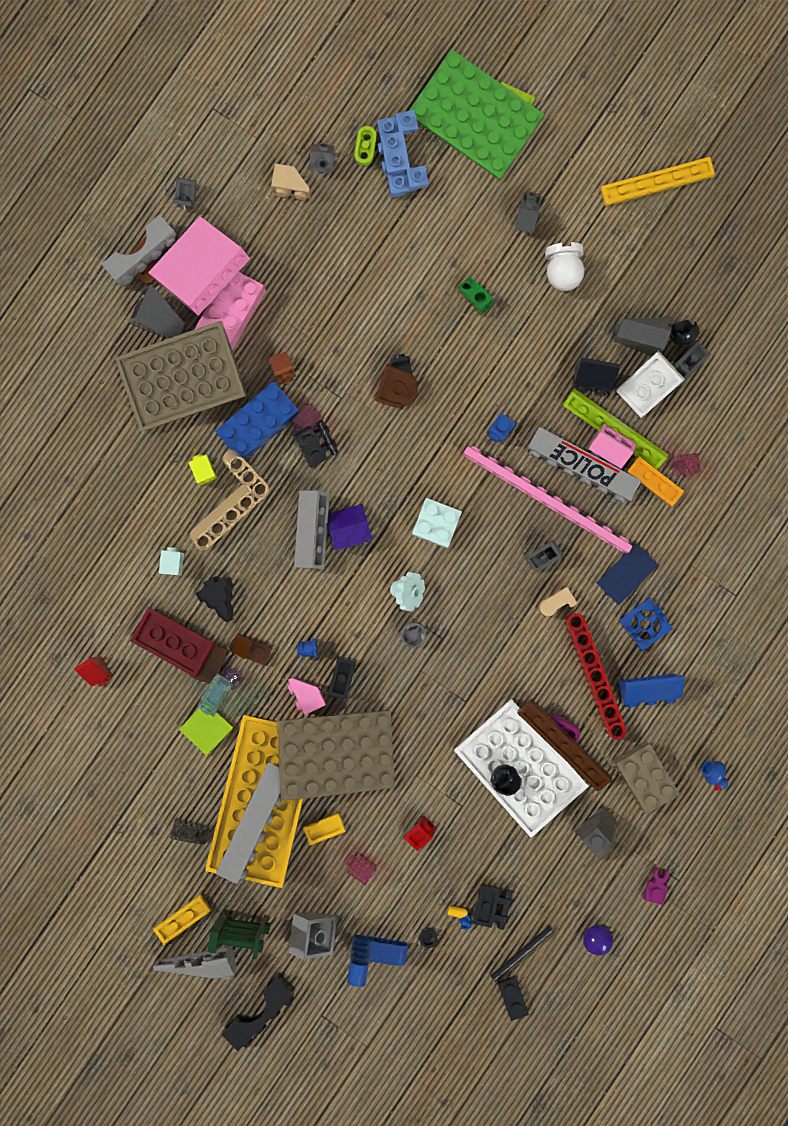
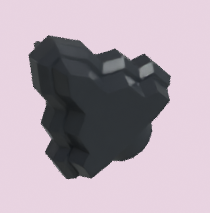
[195,576,233,622]

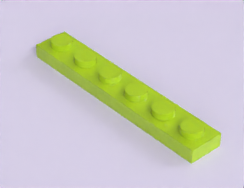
[563,389,668,470]

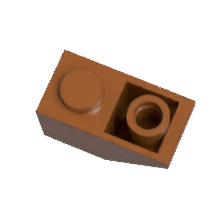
[269,352,296,384]

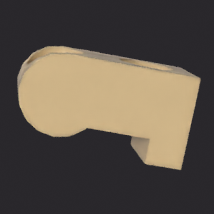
[538,587,577,616]

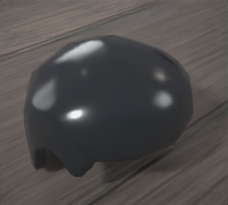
[670,320,700,345]
[490,764,522,796]

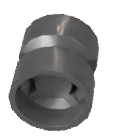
[401,622,426,648]

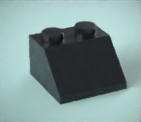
[571,357,620,396]

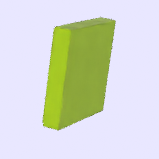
[179,701,234,756]

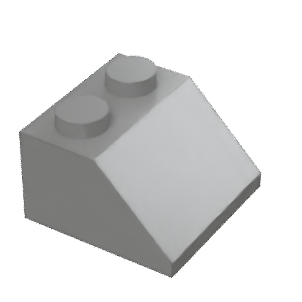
[288,912,338,960]

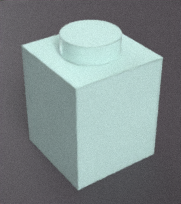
[159,547,184,576]

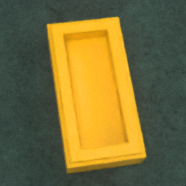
[303,812,346,845]

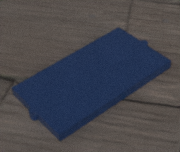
[596,543,658,605]

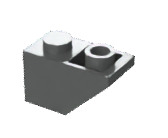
[515,192,541,233]

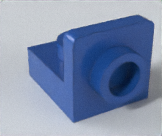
[487,413,516,443]

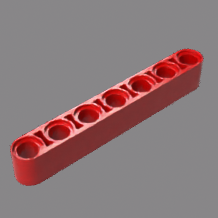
[565,613,627,740]

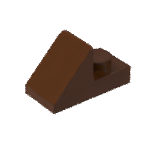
[230,633,273,666]

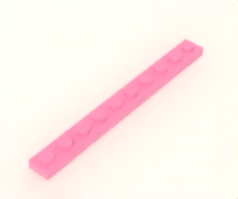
[463,446,633,553]

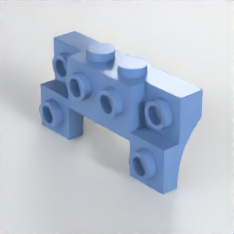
[377,110,429,198]

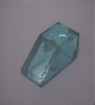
[198,674,233,717]

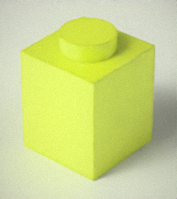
[189,454,218,485]

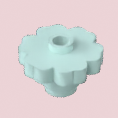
[390,572,425,612]

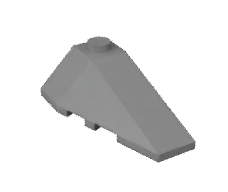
[153,946,237,980]

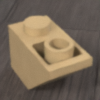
[271,163,311,200]

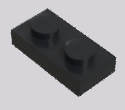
[497,976,529,1021]

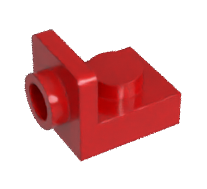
[404,816,437,851]

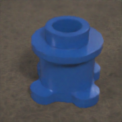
[297,638,318,659]

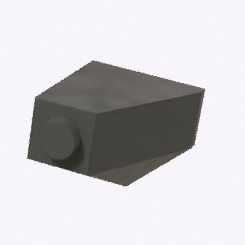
[128,285,185,339]
[612,317,673,357]
[575,806,617,861]

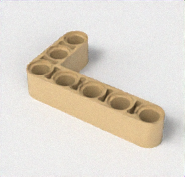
[190,450,269,550]

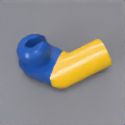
[447,905,472,930]

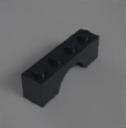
[221,972,295,1051]

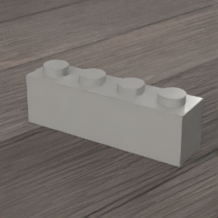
[294,490,330,569]

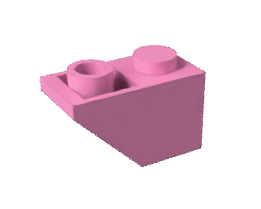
[287,677,327,715]

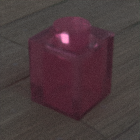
[292,403,323,432]
[673,453,700,476]
[346,852,377,885]

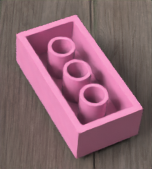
[194,272,266,351]

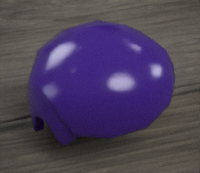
[583,924,613,956]

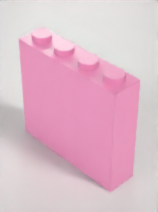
[148,216,250,316]

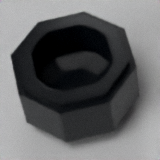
[419,927,438,949]

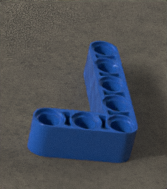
[347,935,409,987]

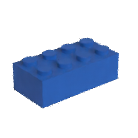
[215,381,300,461]

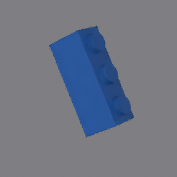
[617,674,684,707]

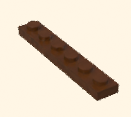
[517,699,612,792]

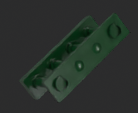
[207,909,271,959]

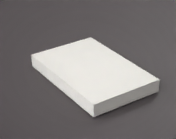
[616,351,685,418]

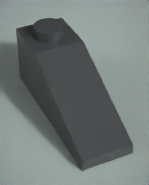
[669,341,711,395]

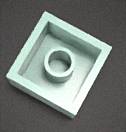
[412,498,462,549]

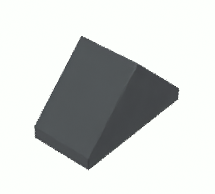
[525,540,564,573]

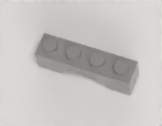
[101,214,179,287]

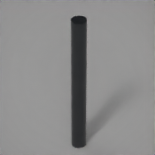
[490,925,554,982]

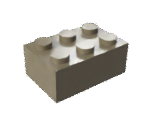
[612,741,680,814]

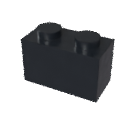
[327,656,357,699]

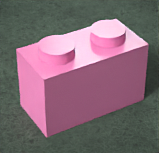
[589,424,637,469]

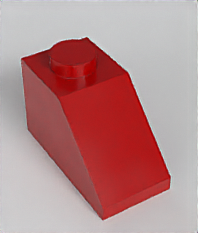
[74,656,113,687]

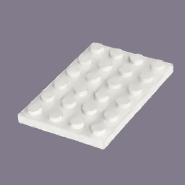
[454,699,589,838]

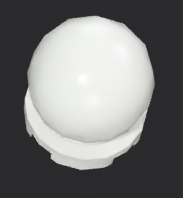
[545,242,585,291]

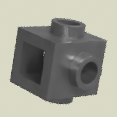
[310,143,338,174]

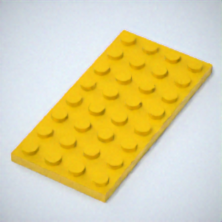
[205,715,303,888]

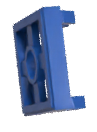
[618,598,673,651]

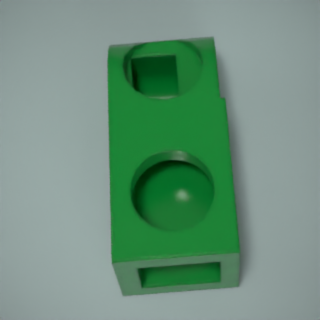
[457,277,493,316]

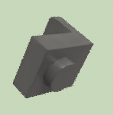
[172,177,197,209]

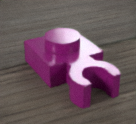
[643,868,669,905]

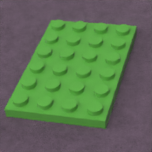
[410,49,545,180]

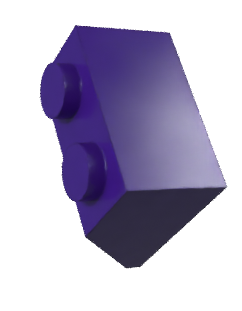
[328,504,373,551]

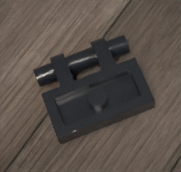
[293,420,338,469]
[472,884,513,930]

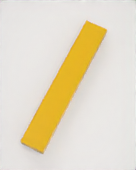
[600,157,715,206]

